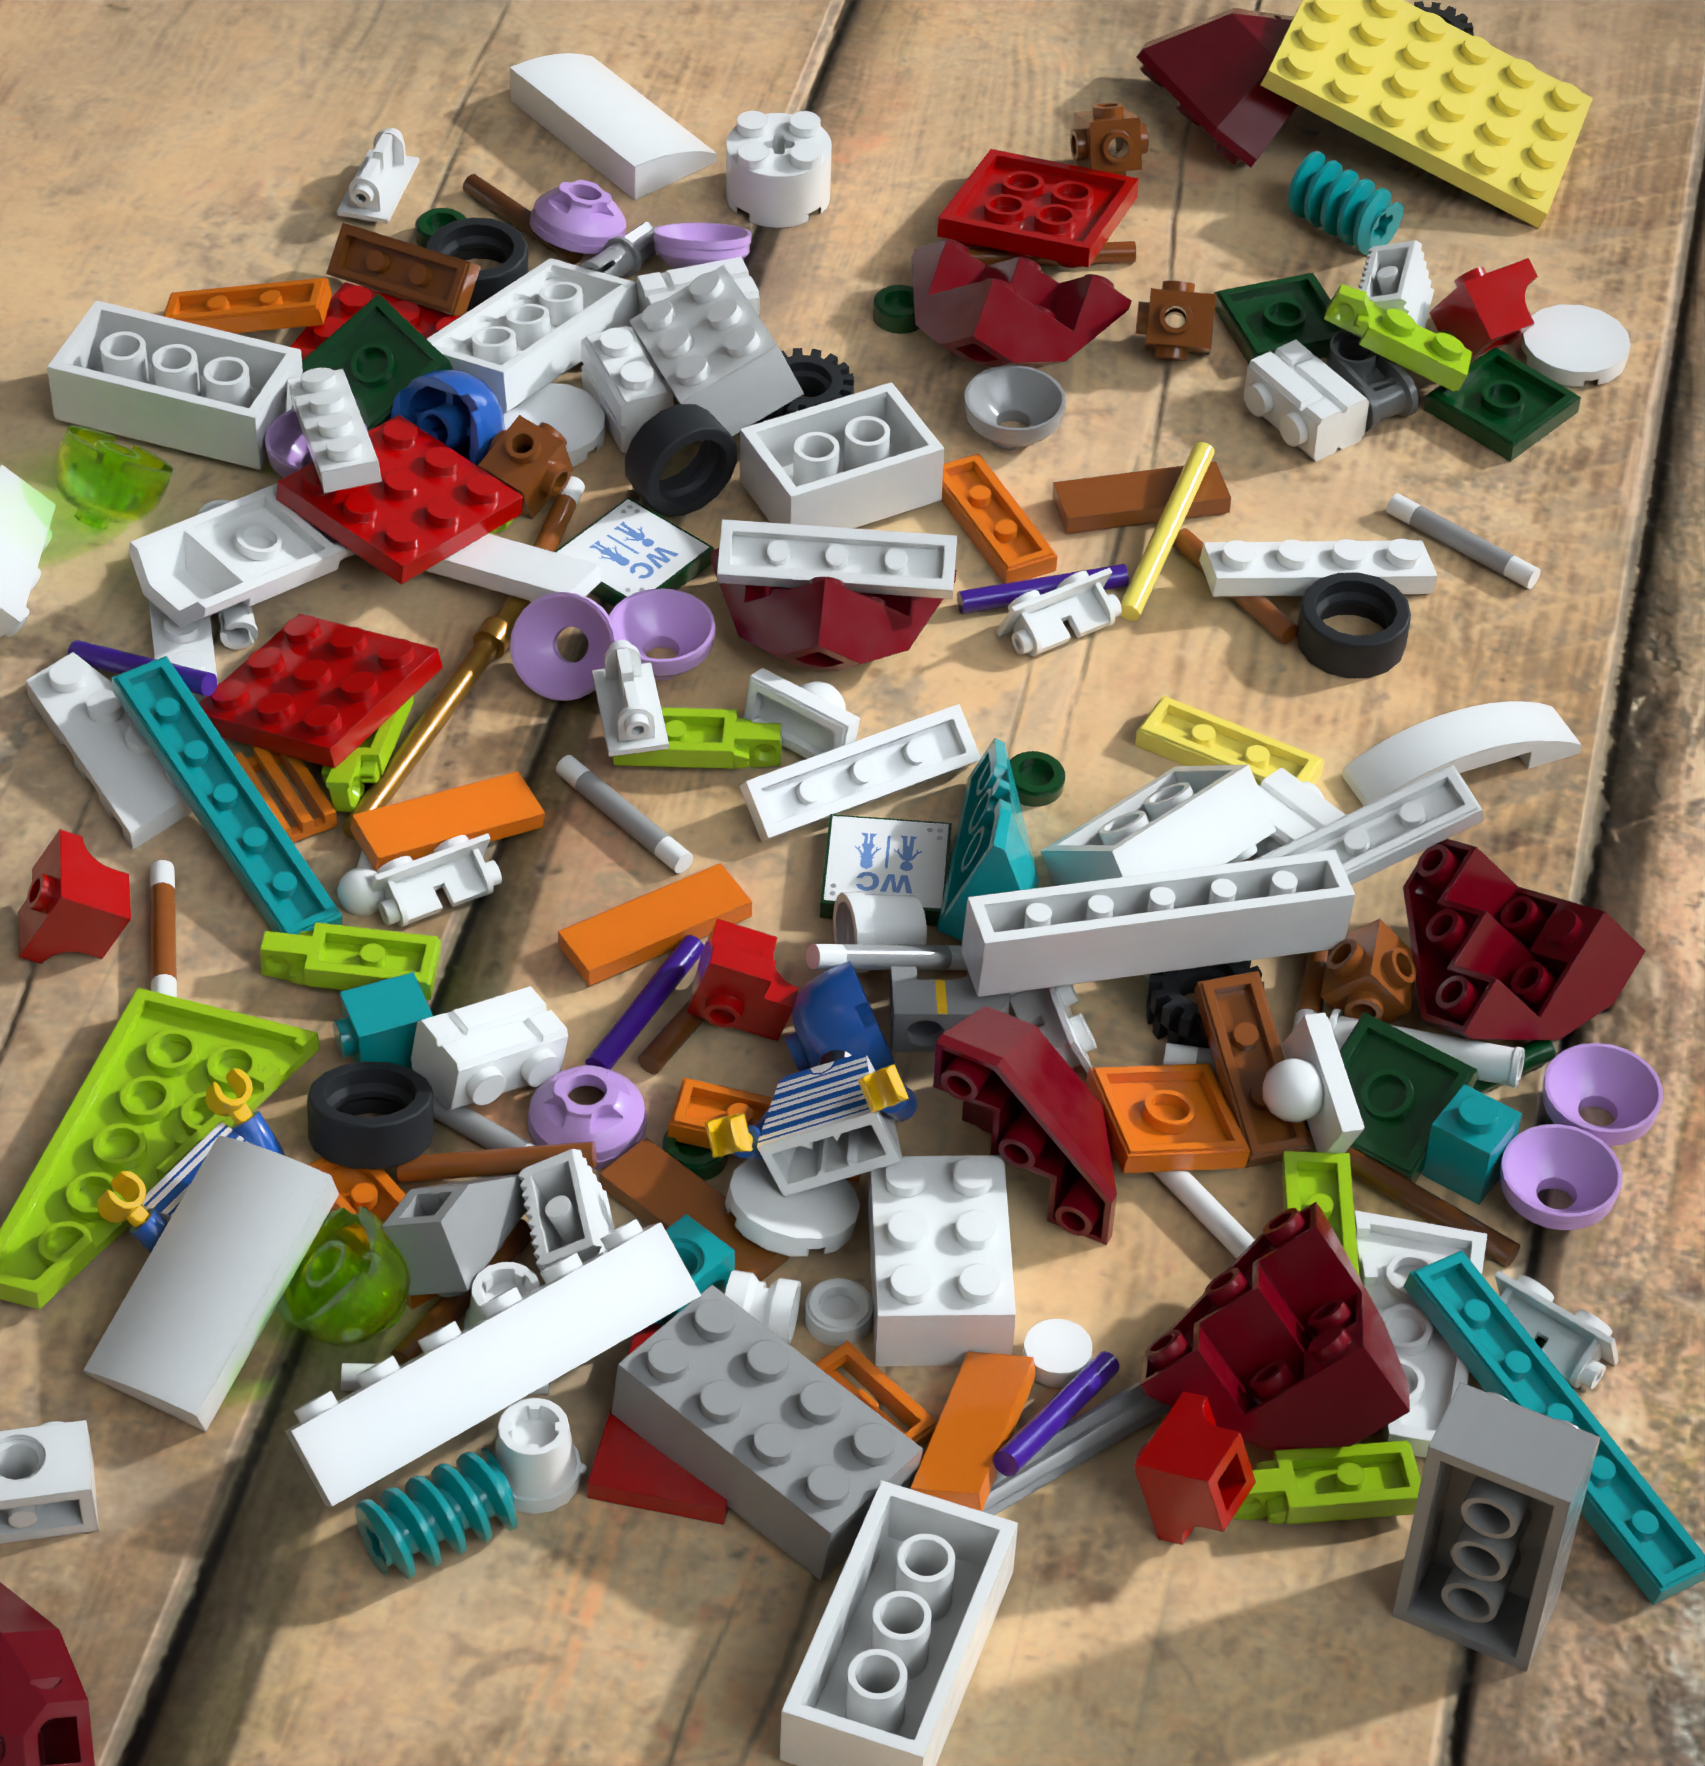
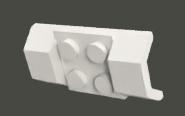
[129,483,356,628]

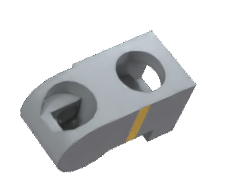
[889,966,1010,1052]

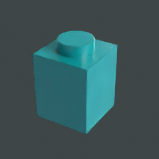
[333,972,433,1068]
[1422,1084,1522,1205]

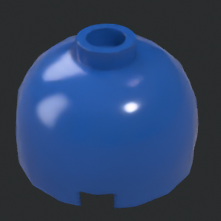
[391,370,505,466]
[785,961,901,1077]

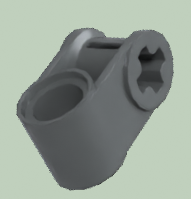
[1326,330,1419,432]

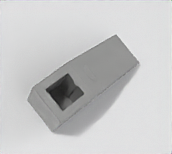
[382,1174,527,1297]

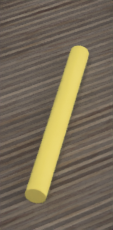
[1120,442,1215,621]

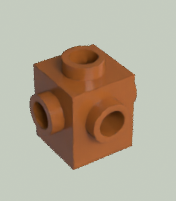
[1070,103,1149,176]
[1135,281,1216,361]
[478,415,573,520]
[1320,919,1416,1022]

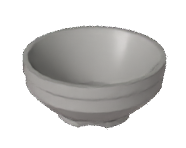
[964,365,1066,450]

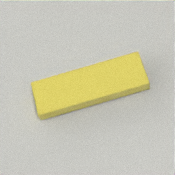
[1135,695,1324,786]

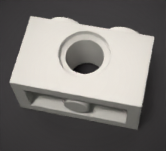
[0,1420,99,1544]

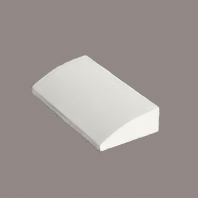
[510,53,717,200]
[427,258,639,412]
[83,1135,339,1432]

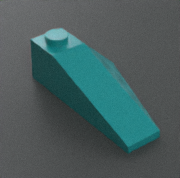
[937,738,1039,941]

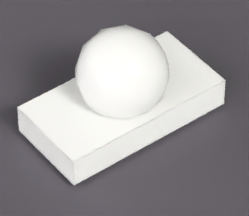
[743,668,860,759]
[1262,1013,1365,1153]

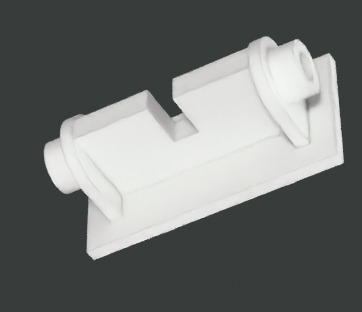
[337,128,419,224]
[997,568,1122,656]
[592,640,669,756]
[371,833,502,927]
[1010,984,1097,1074]
[1494,1270,1619,1389]

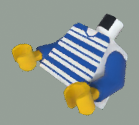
[705,1050,917,1197]
[97,1068,286,1253]

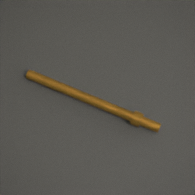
[342,595,531,841]

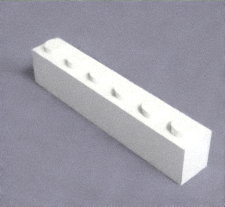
[961,850,1355,997]
[285,1218,701,1506]

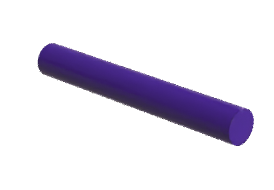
[957,564,1129,614]
[68,640,217,696]
[585,935,704,1070]
[993,1351,1120,1477]

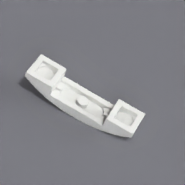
[1342,701,1582,806]

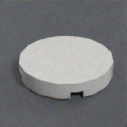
[1520,304,1631,387]
[503,383,606,466]
[725,1159,860,1257]

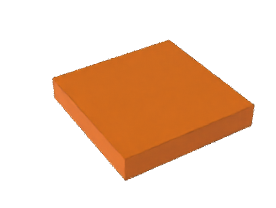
[1085,1064,1250,1173]

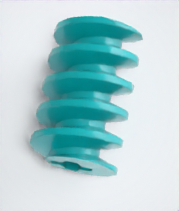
[1288,151,1404,255]
[355,1448,518,1579]

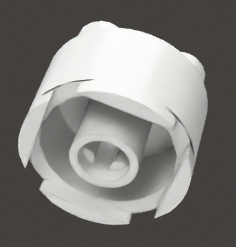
[726,111,832,228]

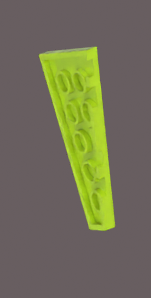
[0,988,320,1310]

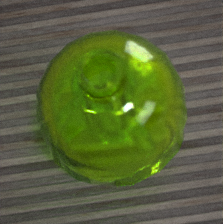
[54,425,173,530]
[276,1206,412,1347]

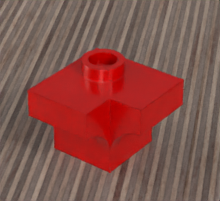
[1429,258,1538,358]
[18,829,131,964]
[687,918,799,1041]
[1133,1391,1256,1545]

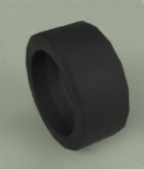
[426,217,529,311]
[625,404,737,516]
[1296,572,1411,678]
[307,1061,434,1170]

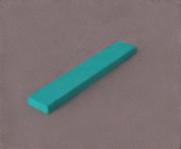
[112,656,343,935]
[1403,1250,1705,1605]

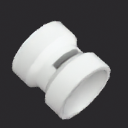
[725,1270,801,1346]

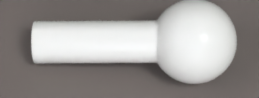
[337,850,385,916]

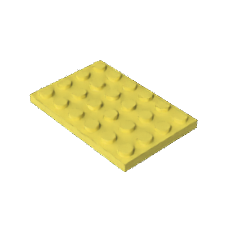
[1261,0,1593,229]

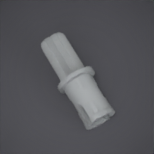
[580,222,659,278]

